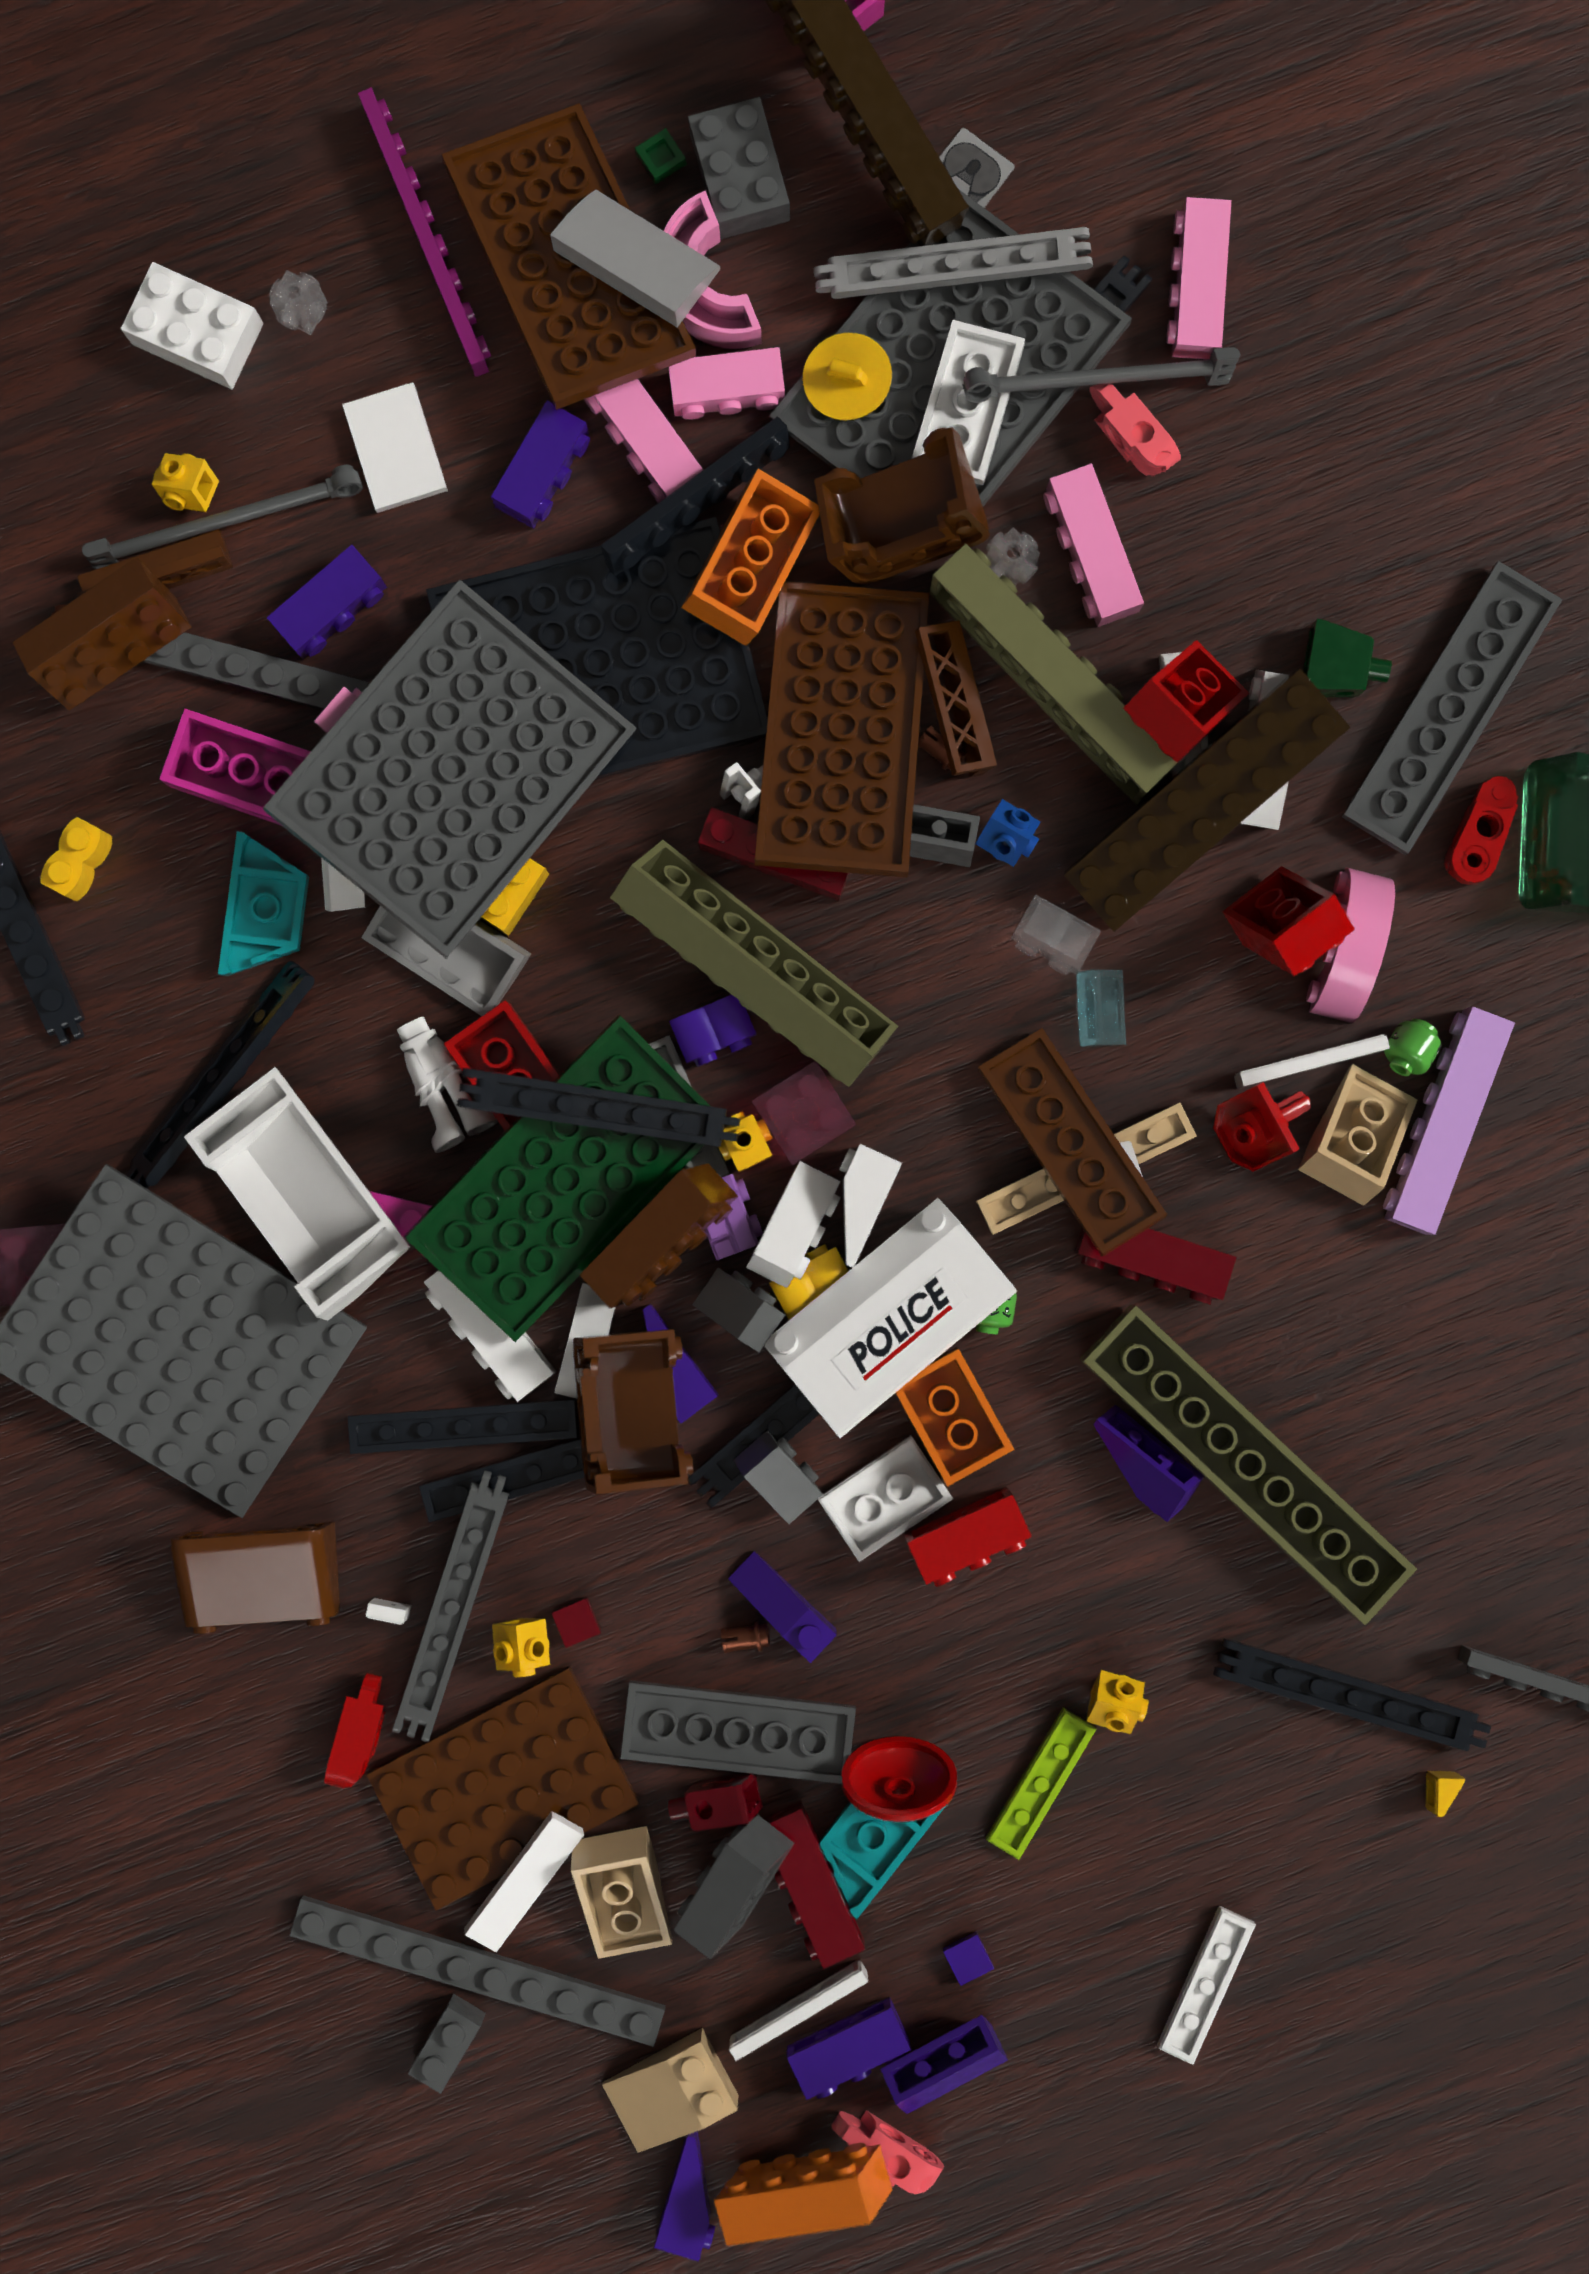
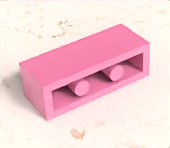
[669,347,785,420]

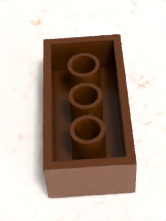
[12,557,192,711]
[580,1163,738,1309]

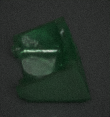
[1519,752,1589,913]

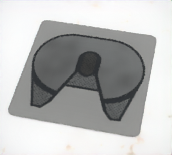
[939,128,1014,207]

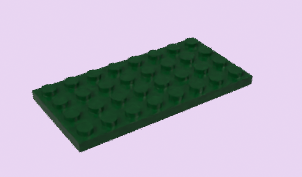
[403,1015,710,1342]

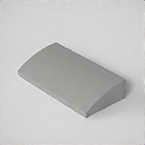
[550,190,720,327]
[361,906,531,1016]

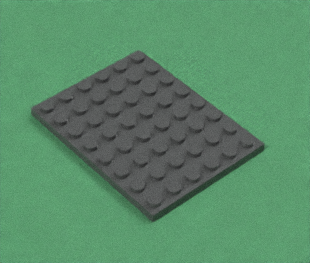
[770,189,1132,506]
[263,579,637,959]
[0,1164,367,1518]

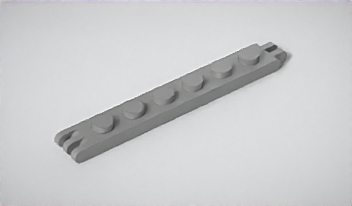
[814,227,1093,299]

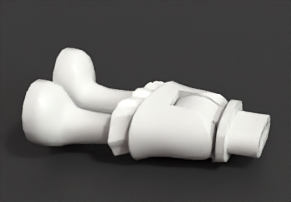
[397,1017,498,1153]

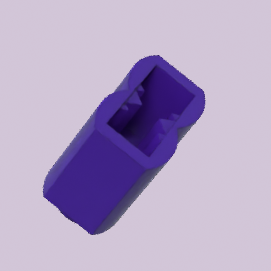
[669,995,757,1067]

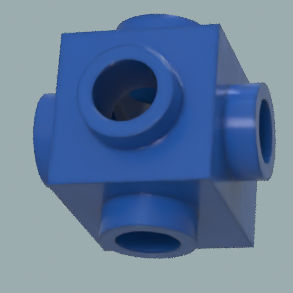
[975,799,1041,867]

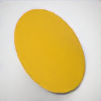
[803,333,892,420]

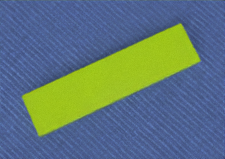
[986,1707,1097,1860]

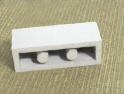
[746,1161,840,1288]

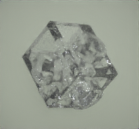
[269,270,328,335]
[985,527,1040,586]

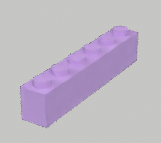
[1383,1006,1515,1235]

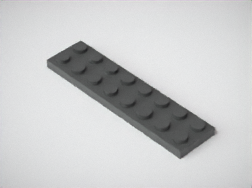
[1341,561,1563,855]

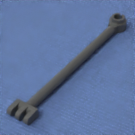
[962,347,1240,403]
[82,465,363,570]

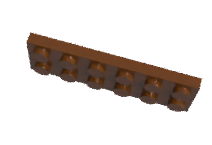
[978,1028,1167,1257]

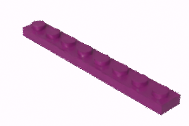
[358,87,491,377]

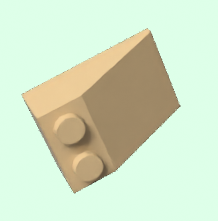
[1298,1064,1417,1206]
[571,1826,672,1959]
[602,2028,739,2153]

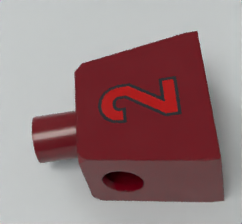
[668,1773,763,1831]

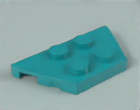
[218,831,309,976]
[819,1801,947,1919]

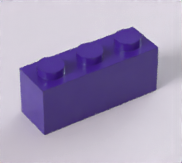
[491,400,590,529]
[266,545,387,659]
[787,1997,911,2100]
[881,2015,1008,2114]

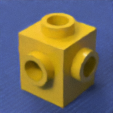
[152,453,219,512]
[718,1111,773,1172]
[492,1618,550,1677]
[1086,1670,1148,1734]

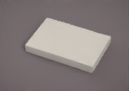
[342,382,448,513]
[818,1435,953,1562]

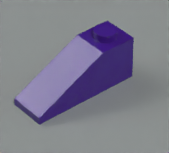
[643,1304,719,1424]
[1094,1405,1204,1522]
[728,1551,837,1663]
[654,2131,715,2262]

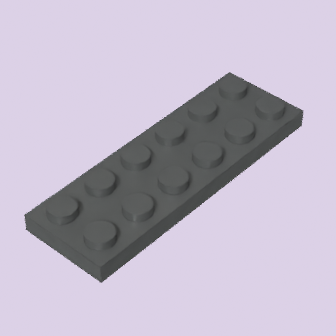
[621,1680,856,1784]

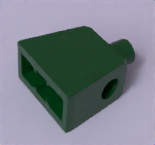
[1302,618,1392,697]

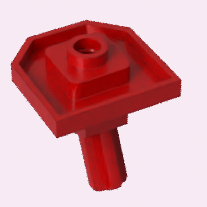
[1213,1082,1311,1172]

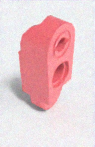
[1090,384,1181,476]
[831,2110,944,2194]

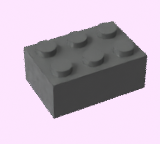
[688,97,790,240]
[674,1815,794,1960]

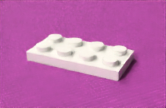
[912,320,1025,485]

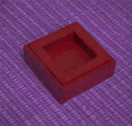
[551,1597,602,1648]

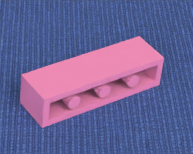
[1166,197,1231,360]
[584,379,703,503]
[1043,463,1144,627]

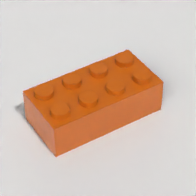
[681,468,820,646]
[714,2143,892,2246]

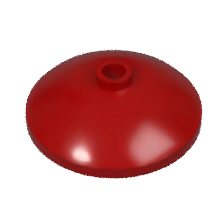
[842,1736,957,1822]

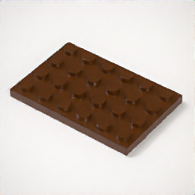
[367,1666,639,1911]

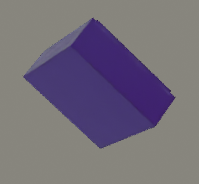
[943,1931,994,1986]

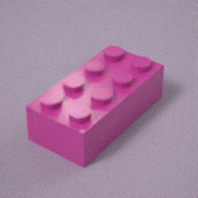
[159,708,311,826]

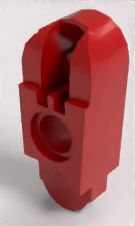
[1444,776,1519,885]
[324,1673,386,1789]

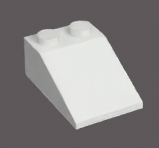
[839,1144,902,1268]

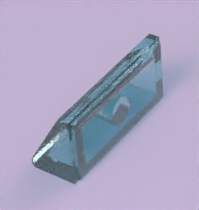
[1076,970,1126,1047]

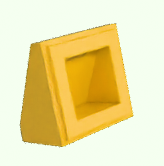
[1426,1771,1465,1817]

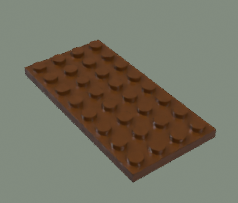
[442,103,696,410]
[755,581,929,878]

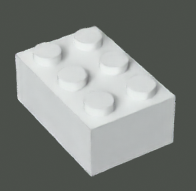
[121,262,264,390]

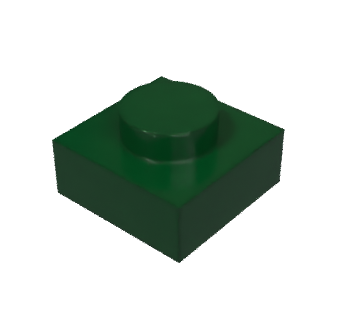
[635,128,687,185]

